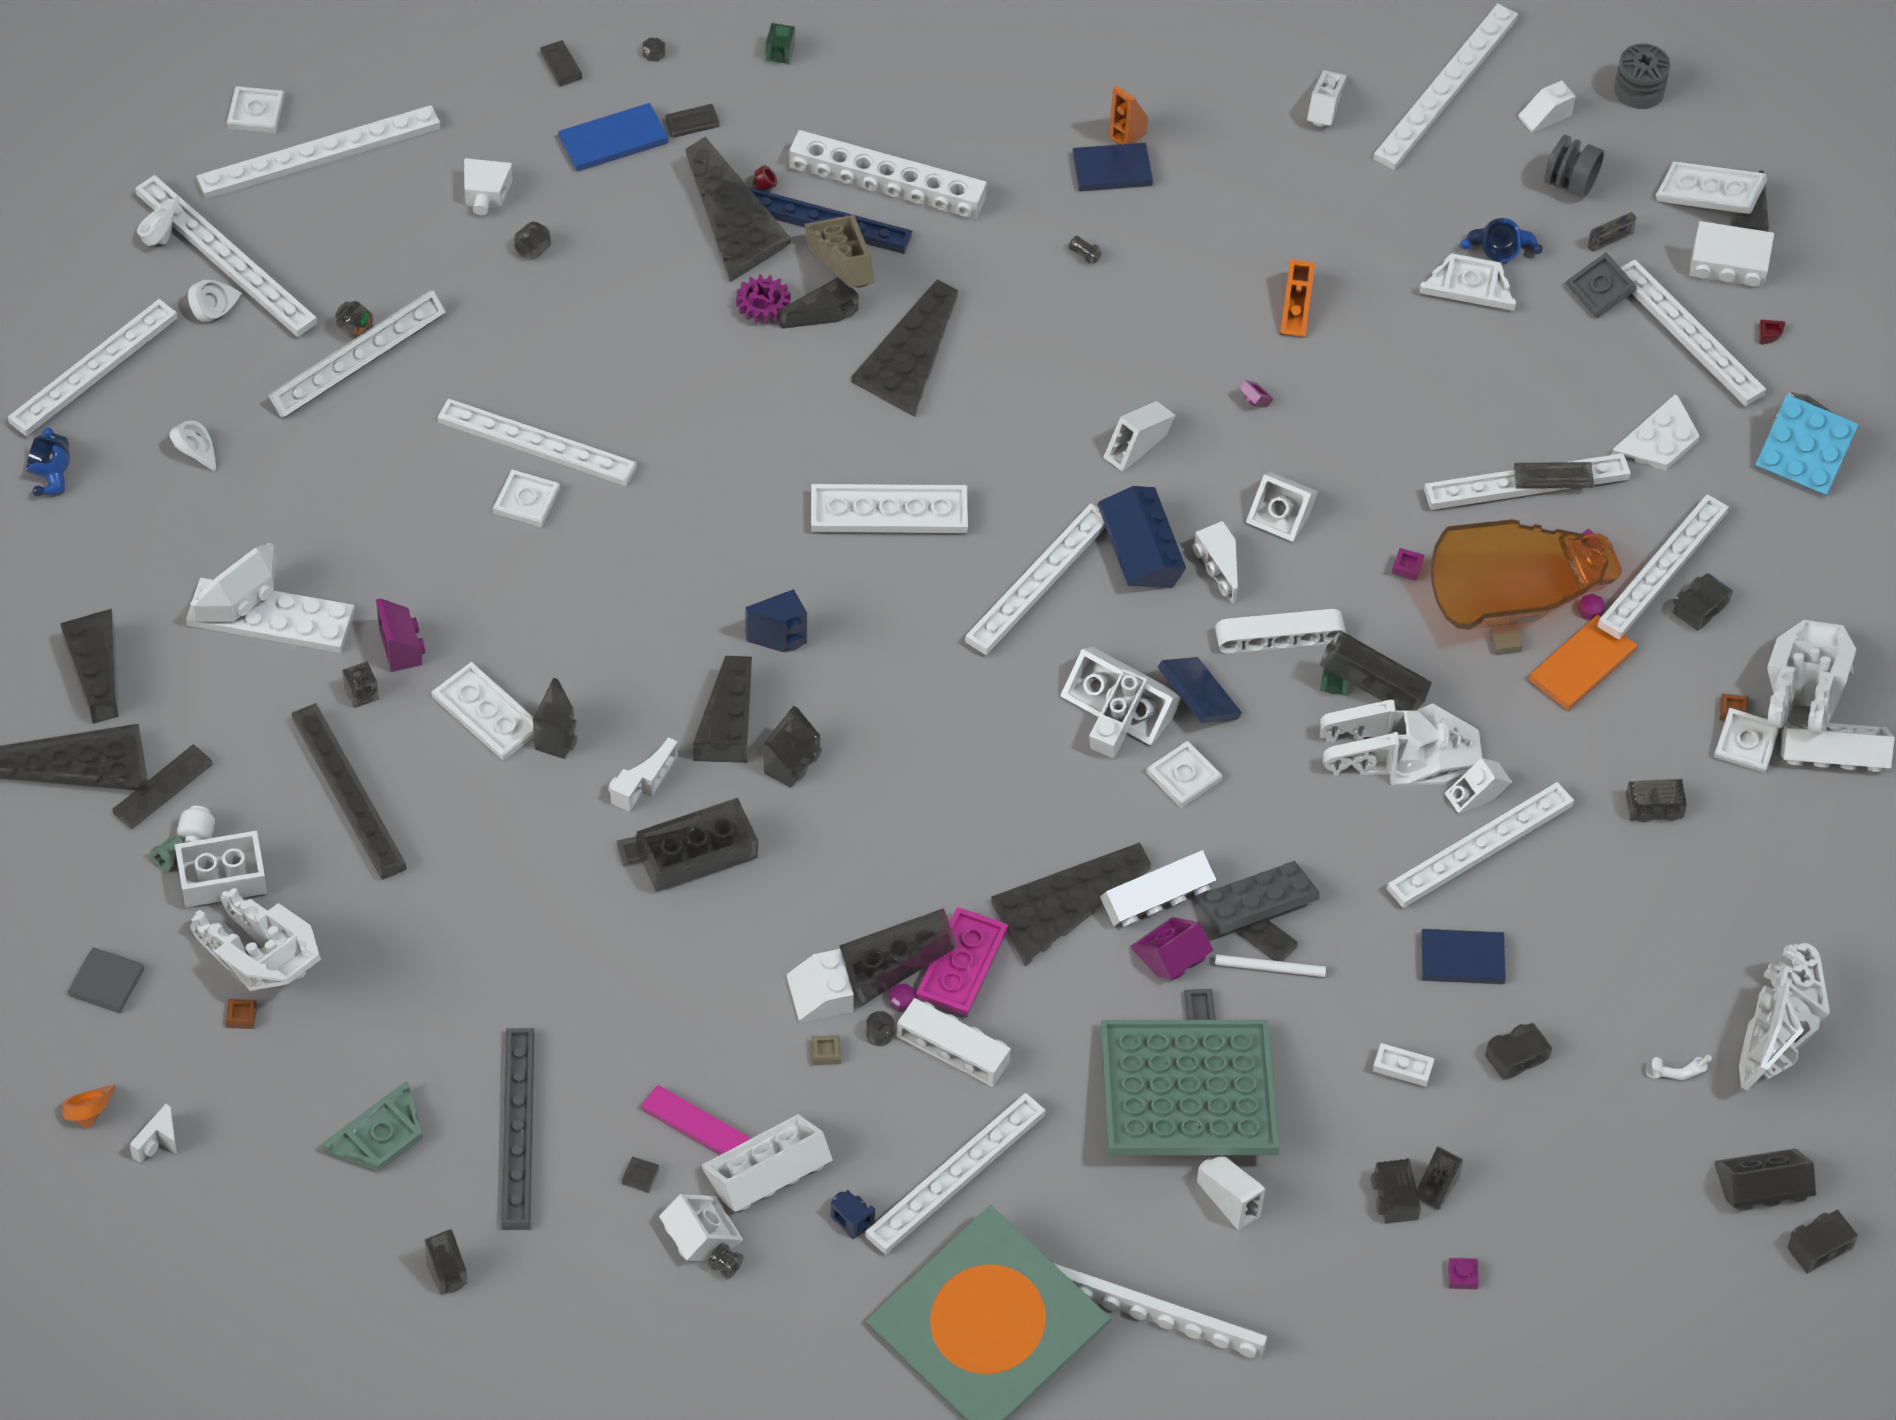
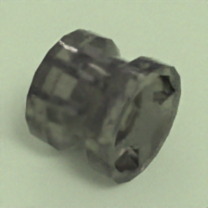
[866,1011,894,1046]
[708,1243,743,1279]

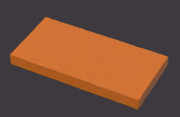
[1528,615,1638,711]

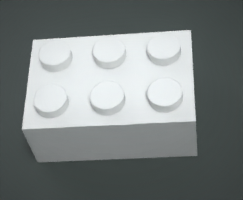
[175,830,267,908]

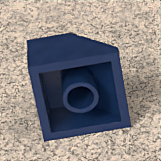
[745,589,807,652]

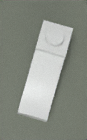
[608,737,678,812]

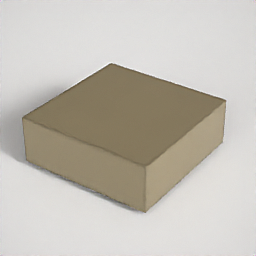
[1490,625,1522,655]
[811,1035,841,1065]

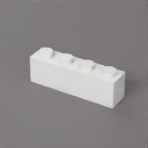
[1100,850,1216,927]
[897,998,1011,1087]

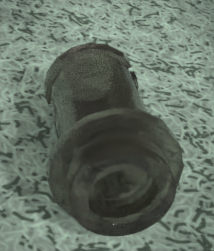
[1069,236,1102,264]

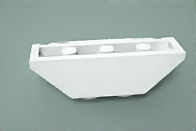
[190,543,276,622]

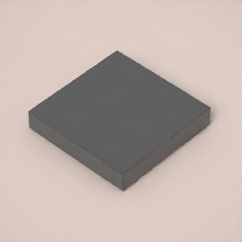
[1566,252,1637,318]
[69,947,144,1013]

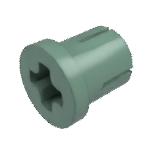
[150,835,184,871]

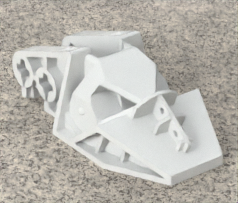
[1767,620,1856,734]
[1320,700,1482,786]
[190,888,321,991]
[1739,943,1830,1091]

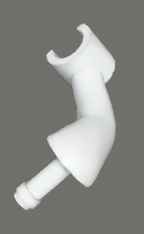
[1646,1055,1712,1080]

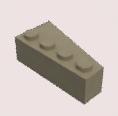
[805,215,874,288]

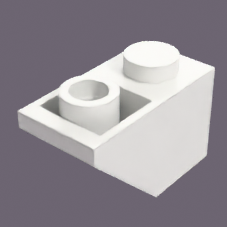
[1445,758,1512,814]

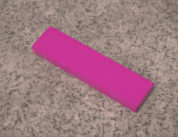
[642,1084,751,1155]

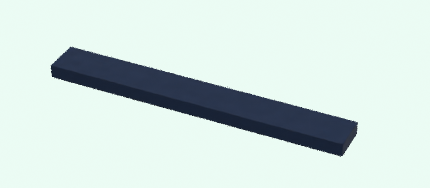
[715,180,912,254]

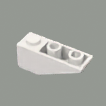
[1192,521,1238,604]
[1089,669,1147,759]

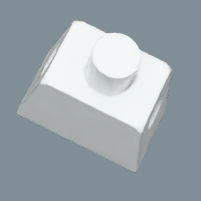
[464,158,513,215]

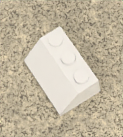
[1689,221,1774,287]

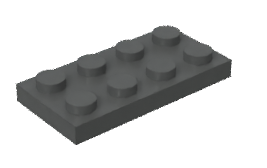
[1197,861,1320,935]

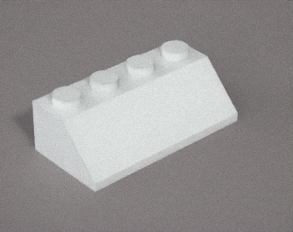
[1060,647,1182,745]
[1780,719,1895,772]
[701,1114,833,1212]

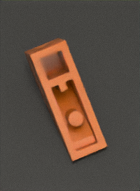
[1109,85,1148,144]
[1280,259,1315,337]

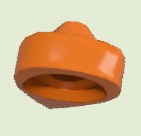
[62,1084,115,1128]

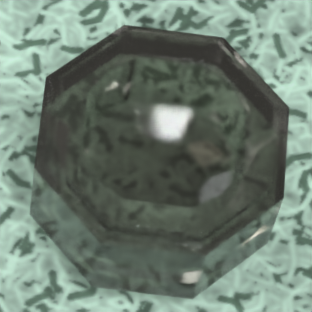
[642,38,665,61]

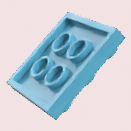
[1755,394,1859,496]

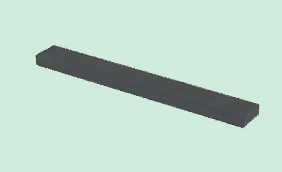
[501,1028,535,1230]

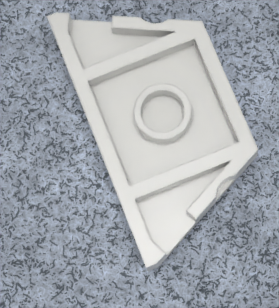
[1419,253,1516,311]
[1611,394,1700,471]

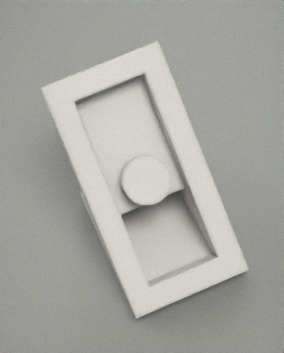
[129,1104,177,1164]

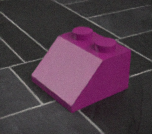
[376,598,426,672]
[1130,917,1213,980]

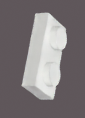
[1373,1043,1435,1087]

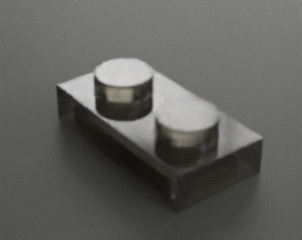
[1237,918,1298,962]

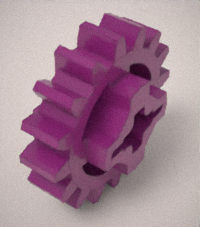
[736,274,791,324]

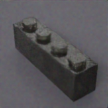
[1319,630,1432,710]

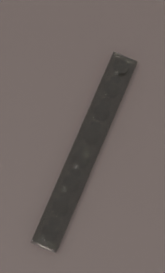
[291,703,407,880]

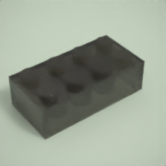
[636,798,758,892]

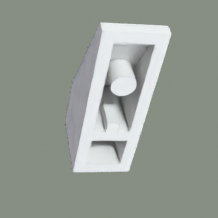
[1307,70,1347,127]

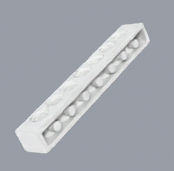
[789,130,987,219]

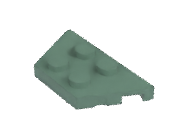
[321,1081,423,1171]

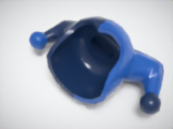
[1460,217,1543,262]
[26,428,70,496]

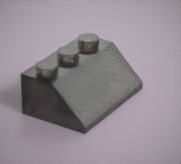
[1715,1148,1816,1210]

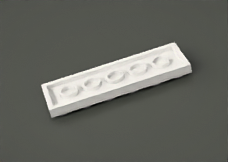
[811,484,968,533]
[186,578,355,653]

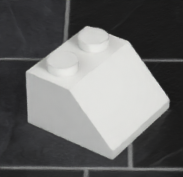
[1246,472,1318,542]
[786,949,854,1023]
[659,1194,743,1261]

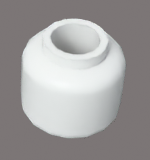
[177,806,215,843]

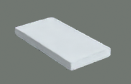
[1656,161,1767,214]
[431,662,543,761]

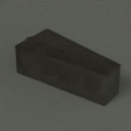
[60,608,119,724]
[693,656,752,763]
[839,908,957,1006]

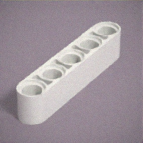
[1215,609,1347,654]

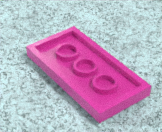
[916,907,1008,1017]

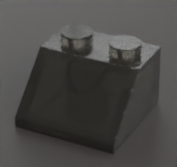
[533,678,577,759]
[764,706,822,788]

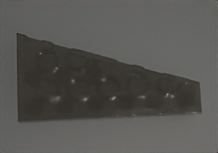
[685,137,792,282]
[852,279,958,417]
[0,723,150,792]
[991,842,1151,966]

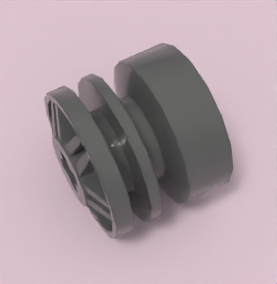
[1614,43,1671,109]
[1544,135,1605,198]

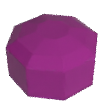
[1578,594,1605,621]
[889,983,916,1012]

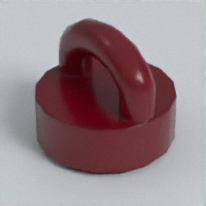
[752,165,777,191]

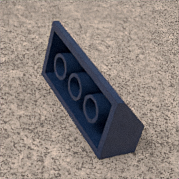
[1097,486,1186,588]

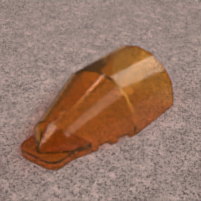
[1431,519,1622,630]

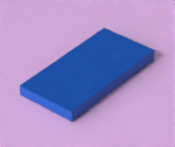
[558,103,669,171]

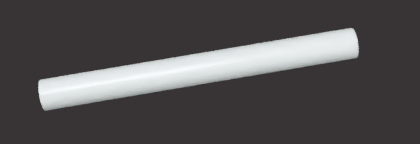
[1215,954,1326,977]

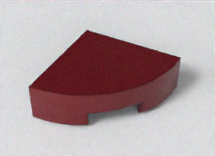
[1759,319,1786,345]

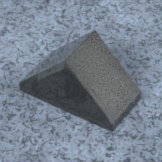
[1414,1146,1463,1210]

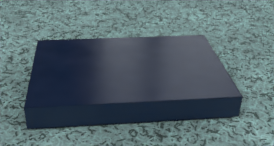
[1072,143,1153,191]
[1158,657,1242,723]
[1421,929,1506,984]

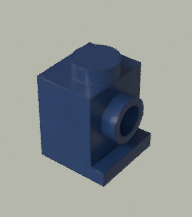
[831,1190,875,1239]

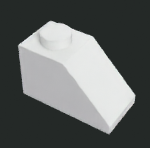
[1518,80,1576,134]

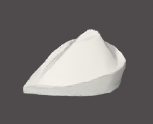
[137,196,180,246]
[188,280,242,322]
[169,420,216,471]

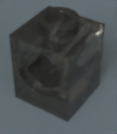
[342,661,379,708]

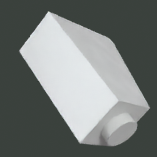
[1103,401,1175,472]
[1197,1155,1265,1231]

